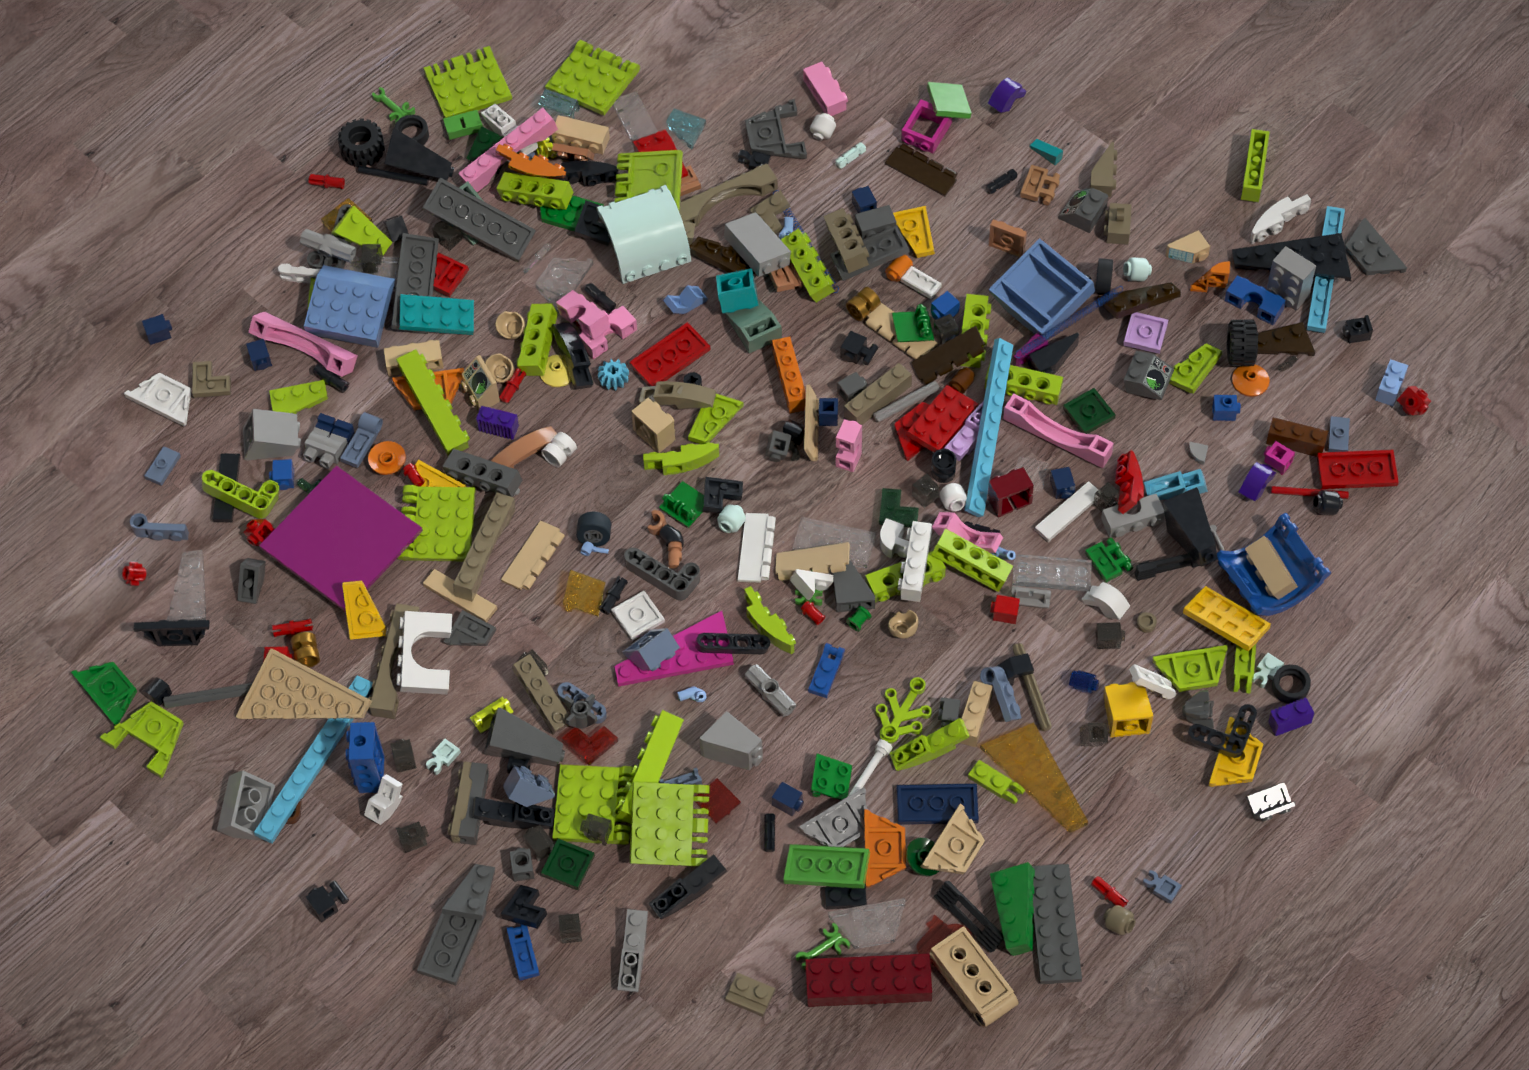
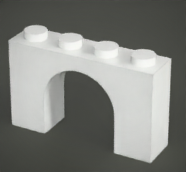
[397,611,452,695]

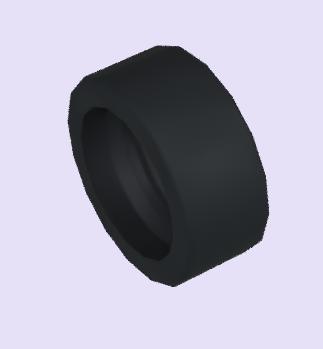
[394,114,429,146]
[1095,258,1113,294]
[1272,664,1311,704]

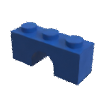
[1224,275,1286,326]

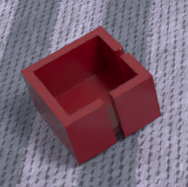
[988,467,1034,518]

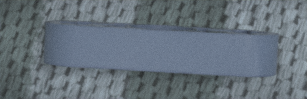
[558,682,607,724]

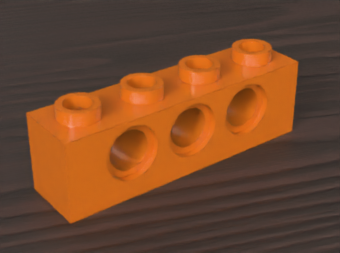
[772,337,806,414]

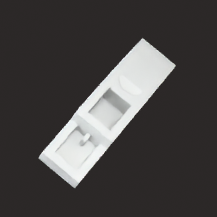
[481,104,538,155]
[1250,194,1311,244]

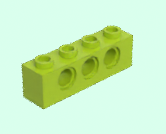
[1241,129,1270,202]
[497,172,574,210]
[961,294,992,368]
[517,303,558,376]
[984,361,1063,405]
[931,528,1013,592]
[865,551,946,603]

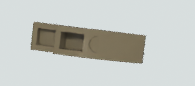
[639,381,716,409]

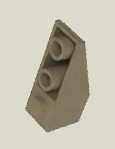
[1090,142,1117,197]

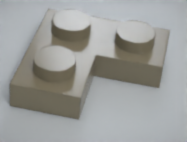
[750,190,791,234]
[192,361,231,398]

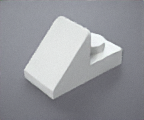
[790,569,833,600]

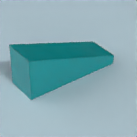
[1030,139,1063,165]

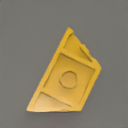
[1209,717,1263,787]

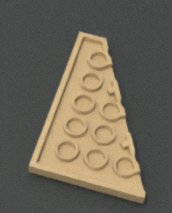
[236,648,372,719]

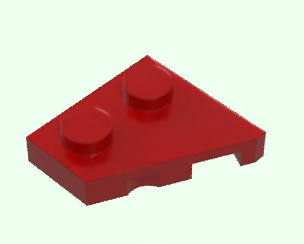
[433,252,469,297]

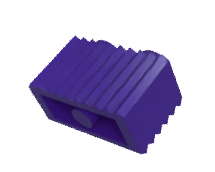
[476,406,519,440]
[1268,698,1314,736]

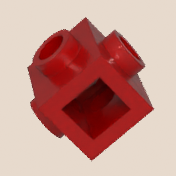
[1397,386,1431,416]
[243,519,275,546]

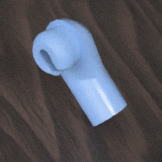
[779,217,793,240]
[991,547,1016,560]
[677,686,707,702]

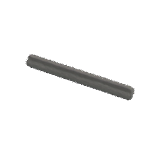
[163,683,253,708]

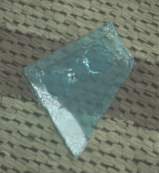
[666,108,706,149]

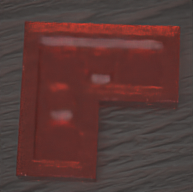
[562,726,618,766]

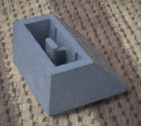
[503,765,555,807]

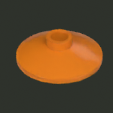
[1232,364,1270,397]
[368,441,406,475]

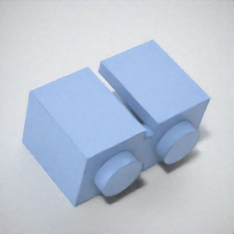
[1376,359,1408,406]

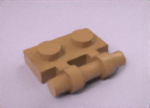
[1020,165,1060,205]

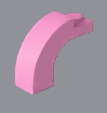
[932,512,1003,553]

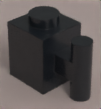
[840,331,879,365]
[306,881,349,923]

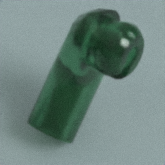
[297,478,322,494]

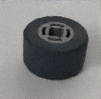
[576,511,612,547]

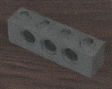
[443,449,523,497]

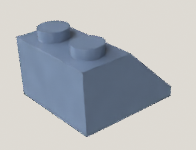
[623,628,680,671]

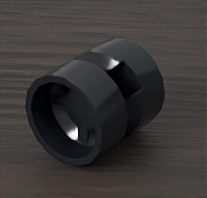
[931,449,957,483]

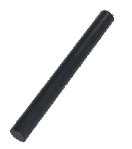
[358,166,429,186]

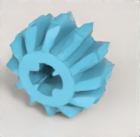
[598,359,629,391]

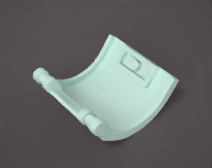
[597,185,691,284]

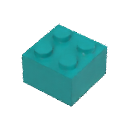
[716,268,759,313]

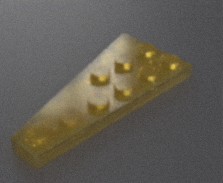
[980,723,1088,833]

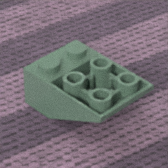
[724,299,782,354]

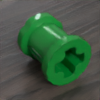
[846,606,872,632]

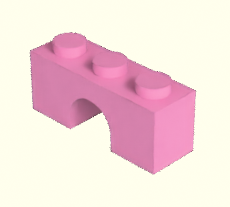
[556,290,610,340]
[579,306,637,359]
[836,419,862,472]

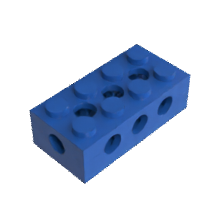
[346,722,385,793]

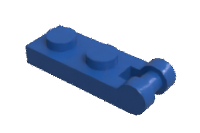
[808,643,845,698]
[506,924,540,981]

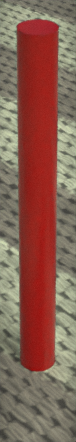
[1271,486,1349,499]

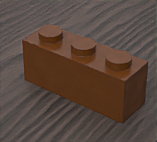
[1266,417,1328,457]

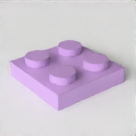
[1123,312,1168,354]

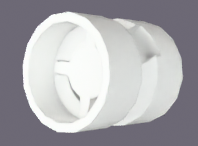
[541,432,577,468]

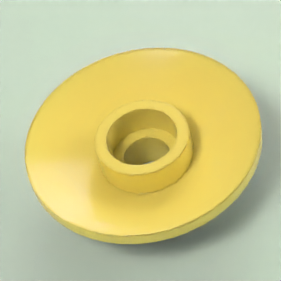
[540,355,572,387]

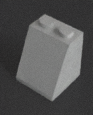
[243,409,301,460]
[700,711,763,770]

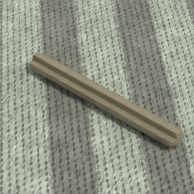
[1013,643,1052,731]

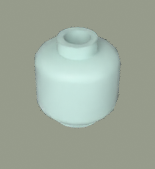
[1123,257,1152,281]
[717,504,746,533]

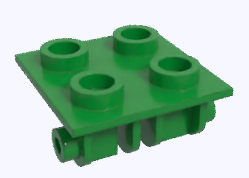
[892,304,934,342]
[659,481,704,528]
[811,753,852,800]

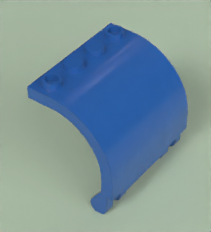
[1217,513,1331,616]

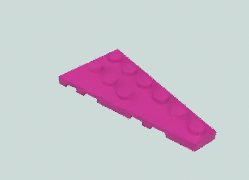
[615,611,734,687]

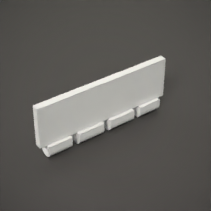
[738,513,776,583]

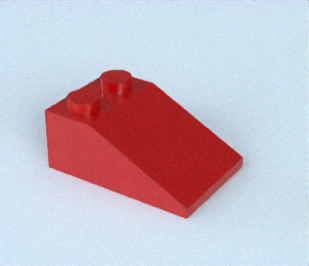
[633,129,688,178]

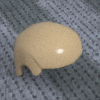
[495,311,526,339]
[485,353,514,383]
[888,610,918,639]

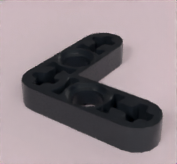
[1187,704,1257,758]

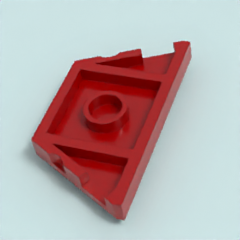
[894,402,930,461]

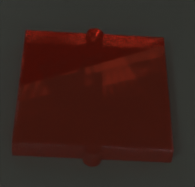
[695,778,741,824]

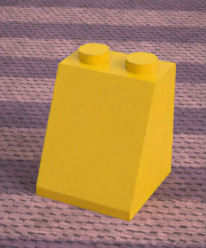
[1103,682,1153,738]

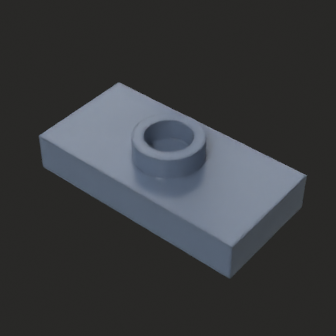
[1328,416,1350,452]
[144,446,181,486]

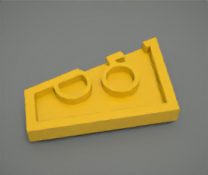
[893,206,935,258]
[342,581,387,640]

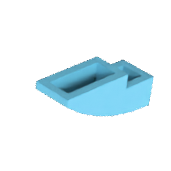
[1144,469,1208,500]

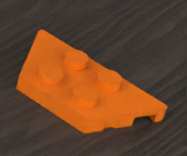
[392,368,464,410]
[864,809,906,888]

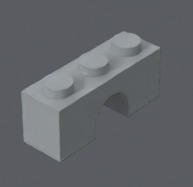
[1101,494,1165,538]

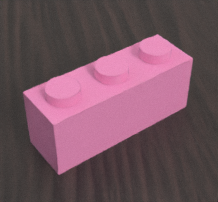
[803,62,848,116]

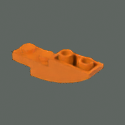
[495,144,566,179]

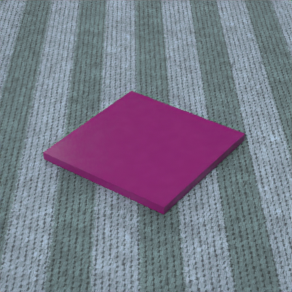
[259,465,423,612]

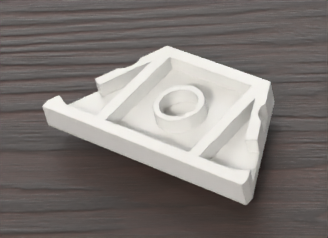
[124,373,191,427]

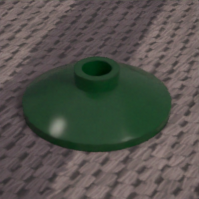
[906,838,939,877]

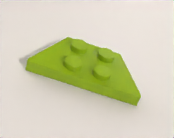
[1152,645,1228,692]

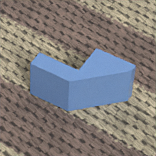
[663,285,708,314]

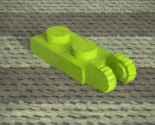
[1233,644,1256,694]
[968,760,1025,804]

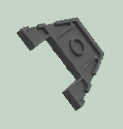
[745,99,807,159]

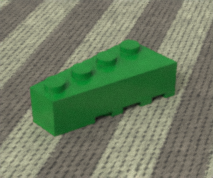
[990,862,1035,956]

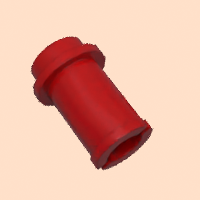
[403,463,425,487]
[801,601,826,625]

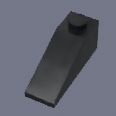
[1028,332,1079,375]

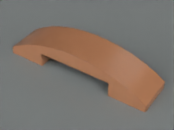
[491,426,557,469]

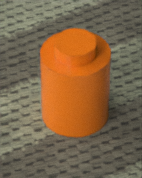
[885,255,913,282]

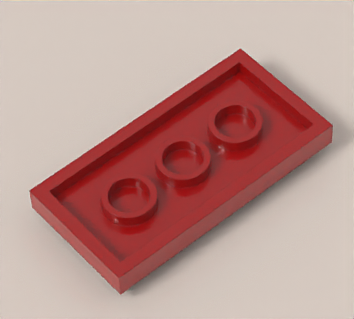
[629,322,711,387]
[906,385,979,453]
[1317,450,1399,489]

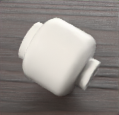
[810,113,836,141]
[940,483,967,511]

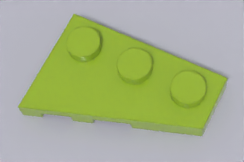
[331,206,393,257]
[1169,344,1222,394]
[269,380,328,414]
[688,394,744,444]

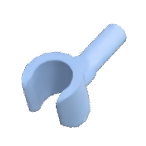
[581,542,609,556]

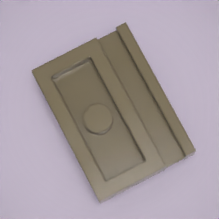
[725,973,775,1017]

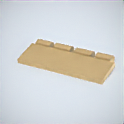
[865,303,938,360]
[804,384,819,461]
[501,520,565,590]
[776,542,850,581]

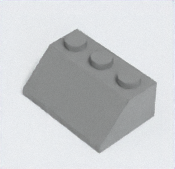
[217,771,275,841]

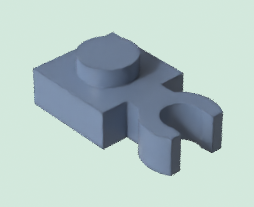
[1143,870,1182,904]

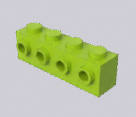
[781,228,835,303]

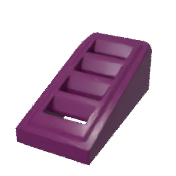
[1013,333,1048,367]

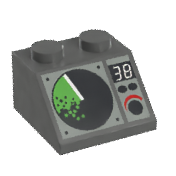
[1058,188,1109,233]
[1124,350,1174,400]

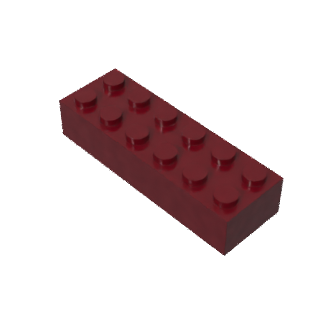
[805,953,932,1007]

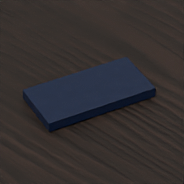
[897,784,979,825]

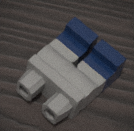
[304,413,355,469]

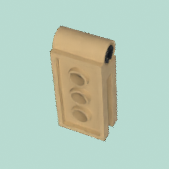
[930,926,1019,1028]

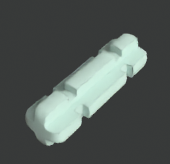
[835,142,866,169]

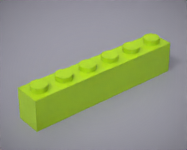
[396,349,470,457]
[616,710,684,824]

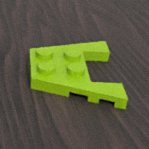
[100,701,184,778]

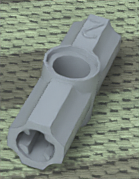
[300,229,357,263]
[745,664,796,717]

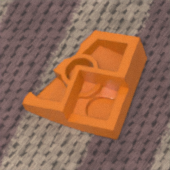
[1190,261,1230,293]

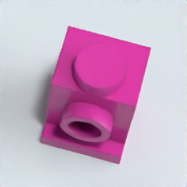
[1263,441,1295,475]

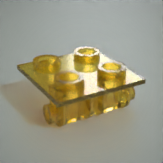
[563,570,606,617]

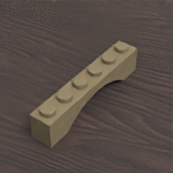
[679,164,778,227]
[453,493,515,602]
[369,604,420,719]

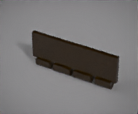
[885,144,958,197]
[912,326,985,385]

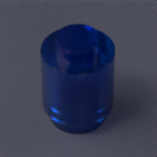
[1069,670,1100,694]

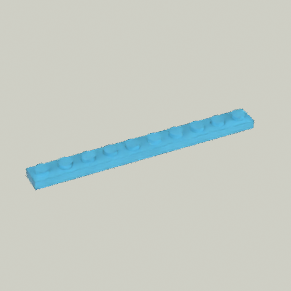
[964,338,1013,517]
[254,675,373,844]

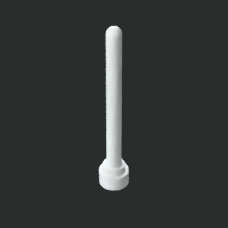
[848,739,893,796]

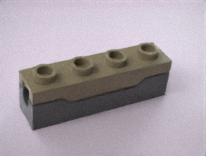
[448,762,489,845]

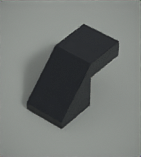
[992,653,1034,686]

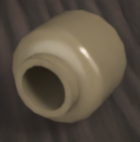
[1104,905,1136,935]

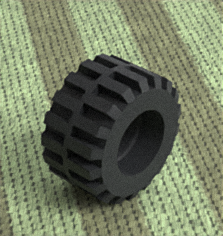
[338,118,385,167]
[1227,319,1258,366]

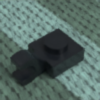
[738,150,771,170]

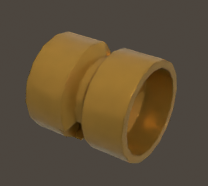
[846,287,881,321]
[291,632,320,668]

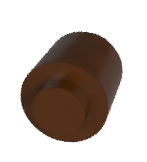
[949,367,975,394]

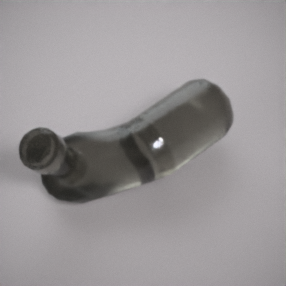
[1278,356,1297,371]
[789,440,800,461]

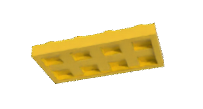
[1183,586,1271,651]

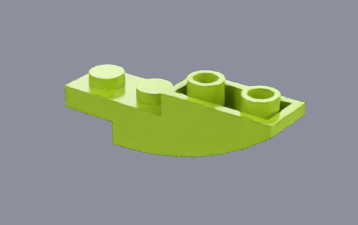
[643,443,719,475]
[744,586,796,654]
[889,718,970,771]

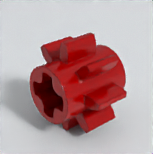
[122,562,146,586]

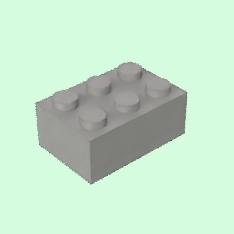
[1266,246,1316,311]

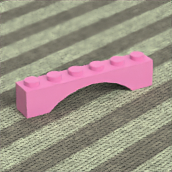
[458,108,558,192]
[248,312,358,377]
[1003,394,1114,468]

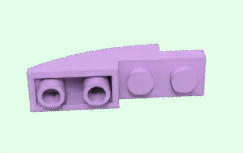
[945,400,984,461]

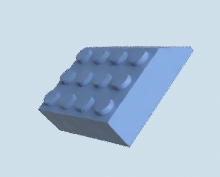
[989,238,1095,339]
[304,265,395,348]

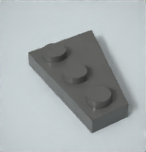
[442,864,495,920]

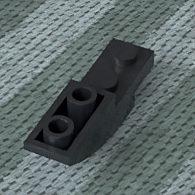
[555,161,618,187]
[552,322,594,390]
[471,797,554,829]
[649,854,727,920]

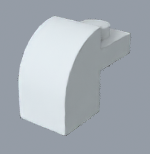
[880,518,909,559]
[1082,582,1130,620]
[364,774,403,825]

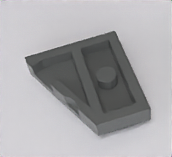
[443,610,497,646]

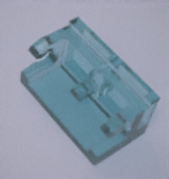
[538,89,580,119]

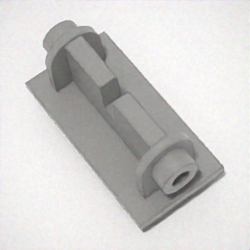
[1011,586,1051,608]

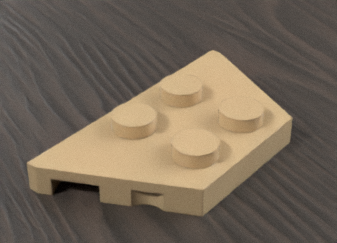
[920,803,985,875]

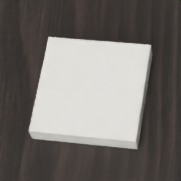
[611,591,665,641]

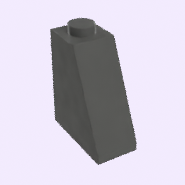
[832,561,875,612]

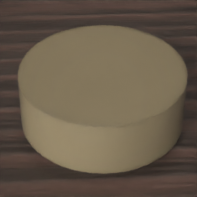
[1137,612,1157,633]

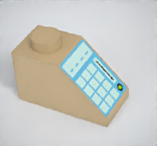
[1166,230,1210,264]

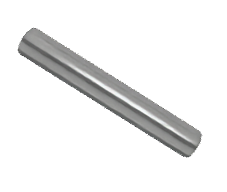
[873,381,940,422]

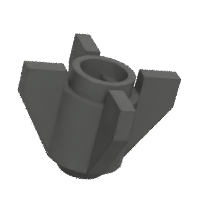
[1182,690,1214,729]
[564,694,597,729]

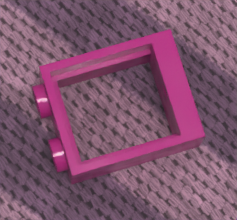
[901,99,952,154]

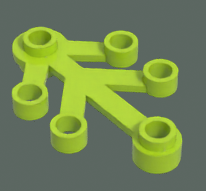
[876,677,932,744]

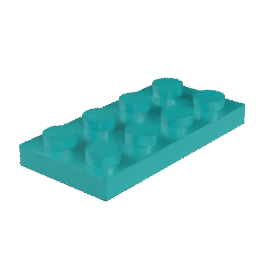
[399,294,474,335]

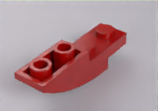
[1115,450,1144,514]

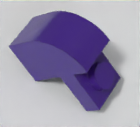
[988,78,1027,113]
[1239,462,1276,501]

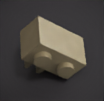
[1104,203,1132,245]

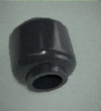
[1313,490,1343,515]

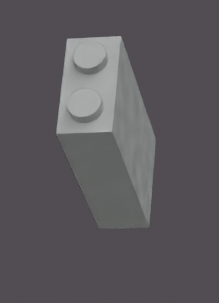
[724,212,791,277]

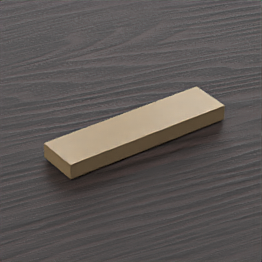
[423,569,497,622]

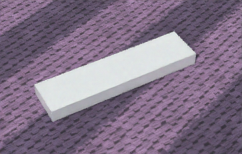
[1035,481,1102,542]

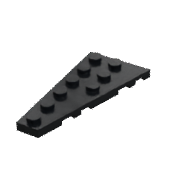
[1232,233,1351,281]

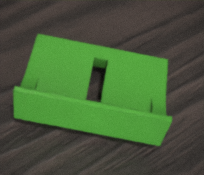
[443,110,483,140]

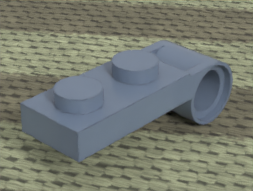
[340,412,383,468]
[130,513,189,541]
[980,666,1022,722]

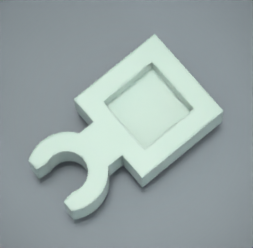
[1252,653,1284,688]
[426,739,461,775]

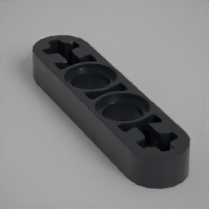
[695,633,771,655]

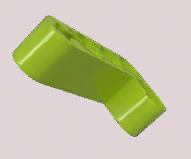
[202,470,279,519]

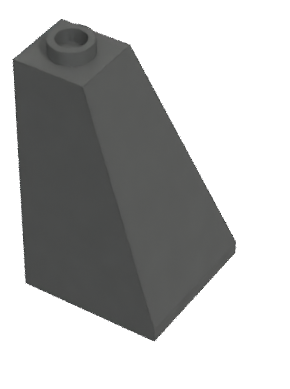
[484,707,565,767]

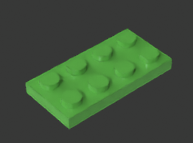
[783,844,870,888]

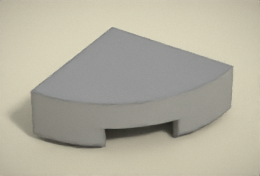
[1189,442,1208,465]

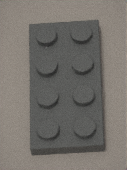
[830,225,910,281]
[417,898,486,985]

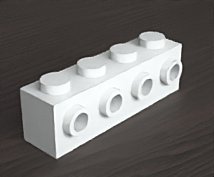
[898,521,932,602]

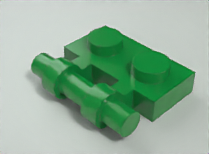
[1085,538,1134,583]

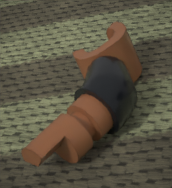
[647,510,684,568]

